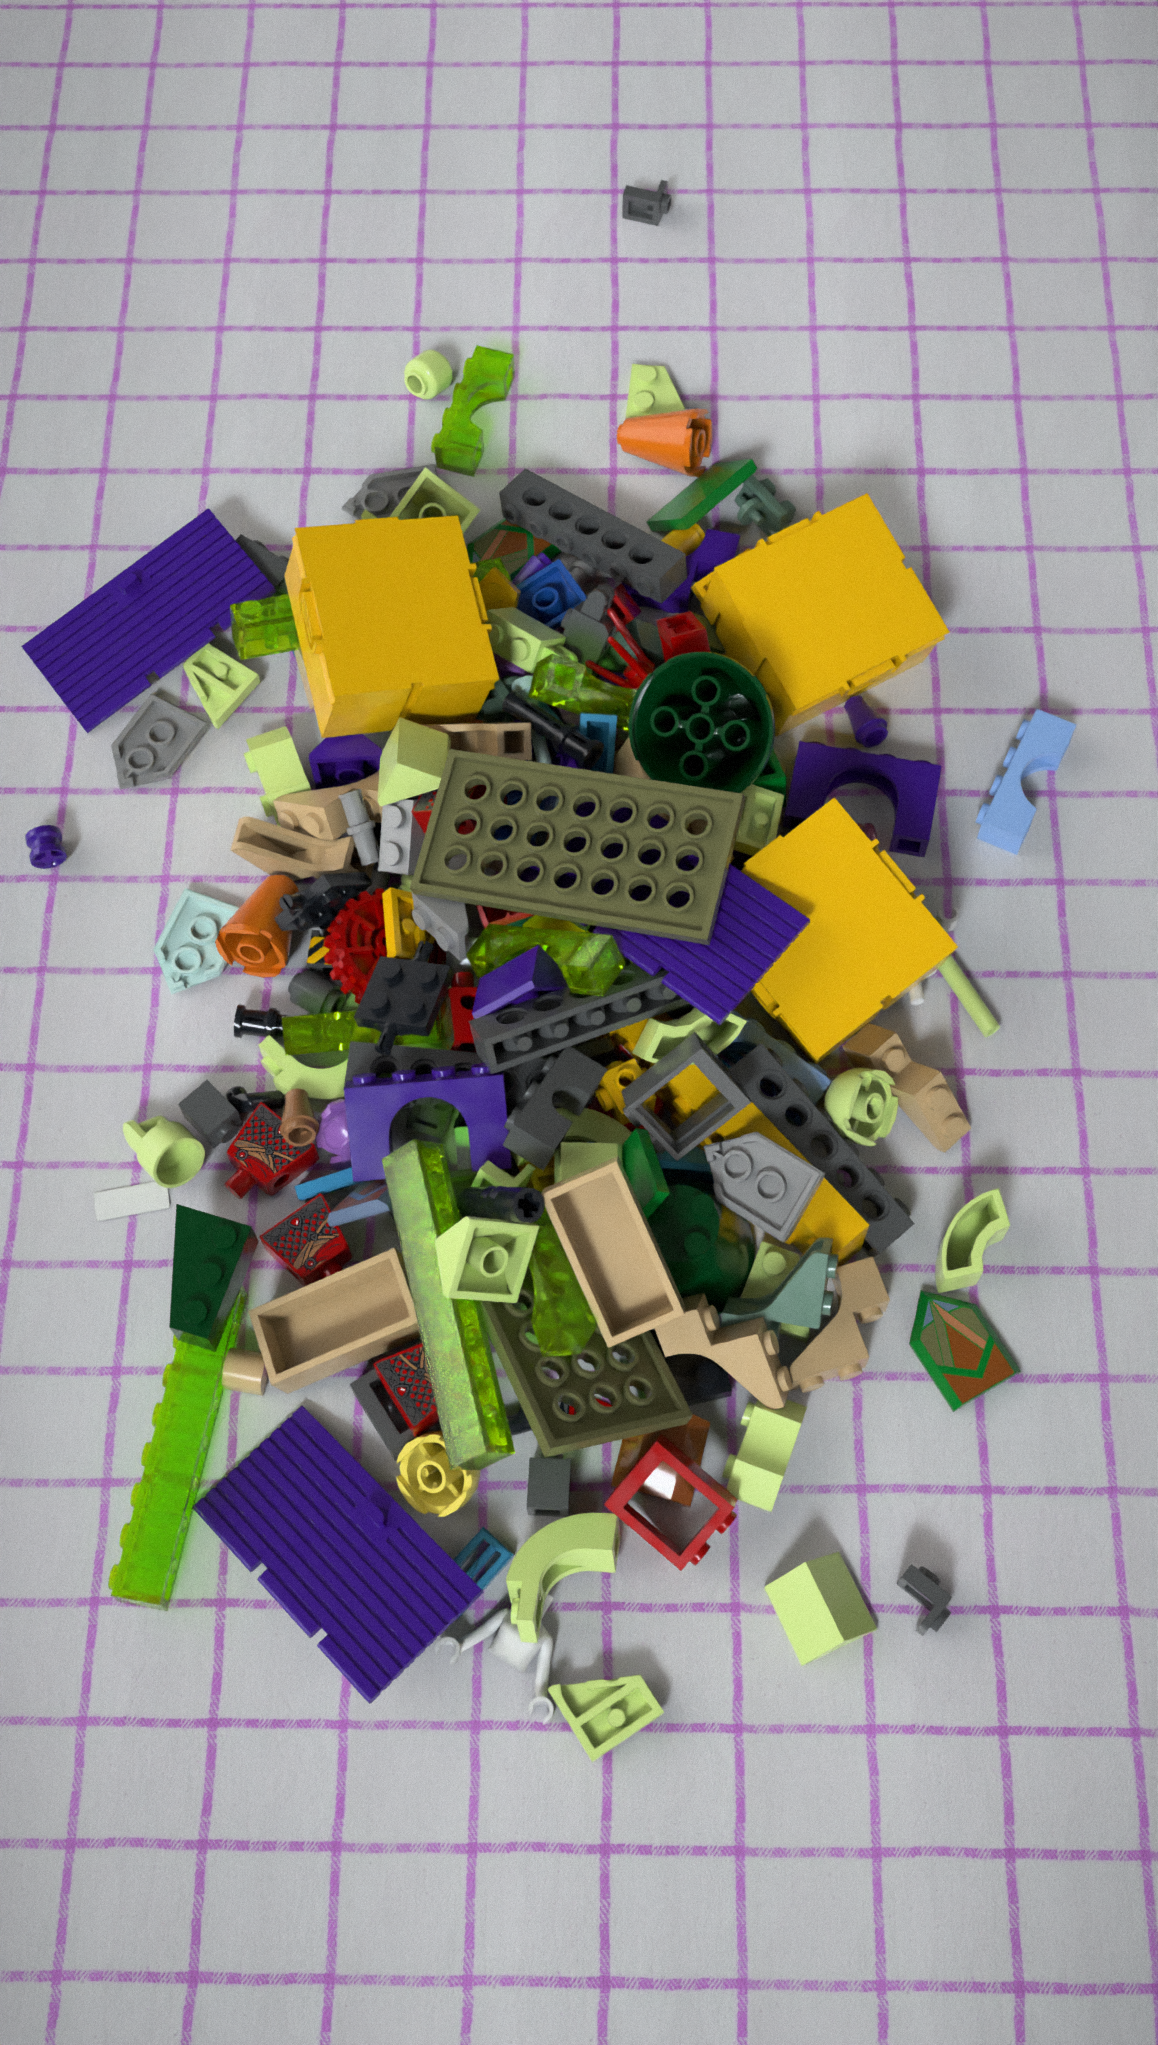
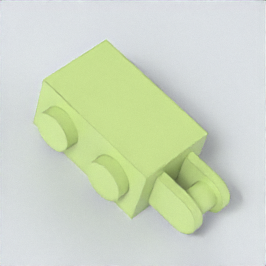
[485,607,578,675]

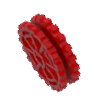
[323,888,446,1004]

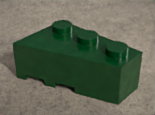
[169,1204,259,1352]

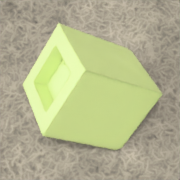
[471,1160,535,1187]

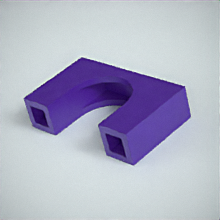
[783,741,942,858]
[344,1063,512,1182]

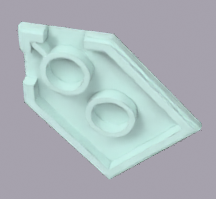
[153,888,240,995]

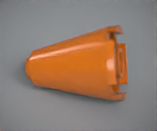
[617,408,712,477]
[215,875,299,978]

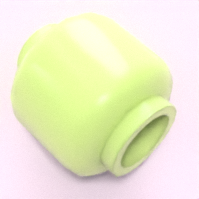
[404,350,453,400]

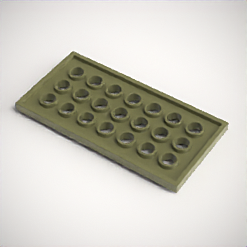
[410,749,745,945]
[419,1162,693,1457]

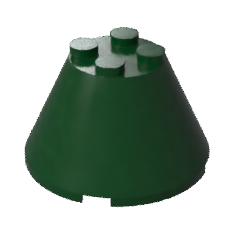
[628,652,775,793]
[647,1177,755,1315]

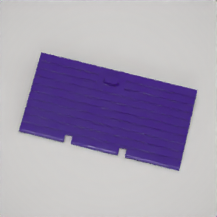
[21,508,277,733]
[521,802,810,1025]
[193,1406,484,1704]

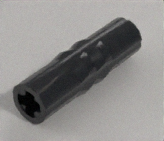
[457,1186,545,1223]

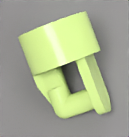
[123,1116,205,1188]

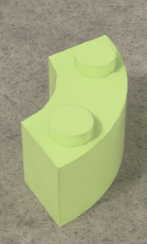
[243,726,311,826]
[632,1007,747,1065]
[935,1188,1010,1293]
[722,1399,807,1512]

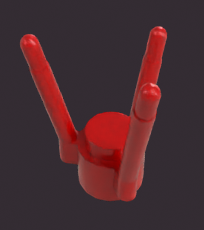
[585,608,655,694]

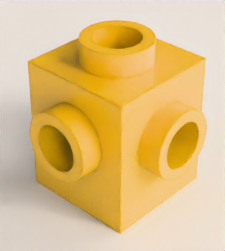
[595,1058,656,1125]

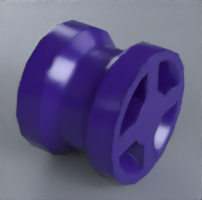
[25,825,67,869]

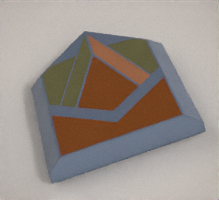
[327,1156,427,1227]

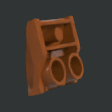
[611,1414,711,1508]

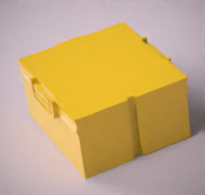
[700,493,950,737]
[284,515,499,738]
[741,797,958,1064]

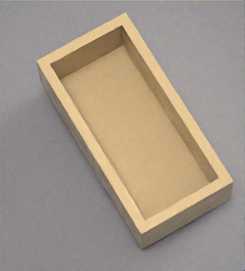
[541,1156,685,1348]
[248,1248,434,1394]

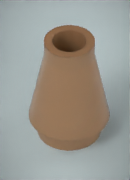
[280,1088,319,1147]

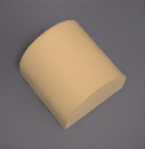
[222,1347,268,1396]

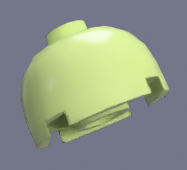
[824,1068,898,1146]

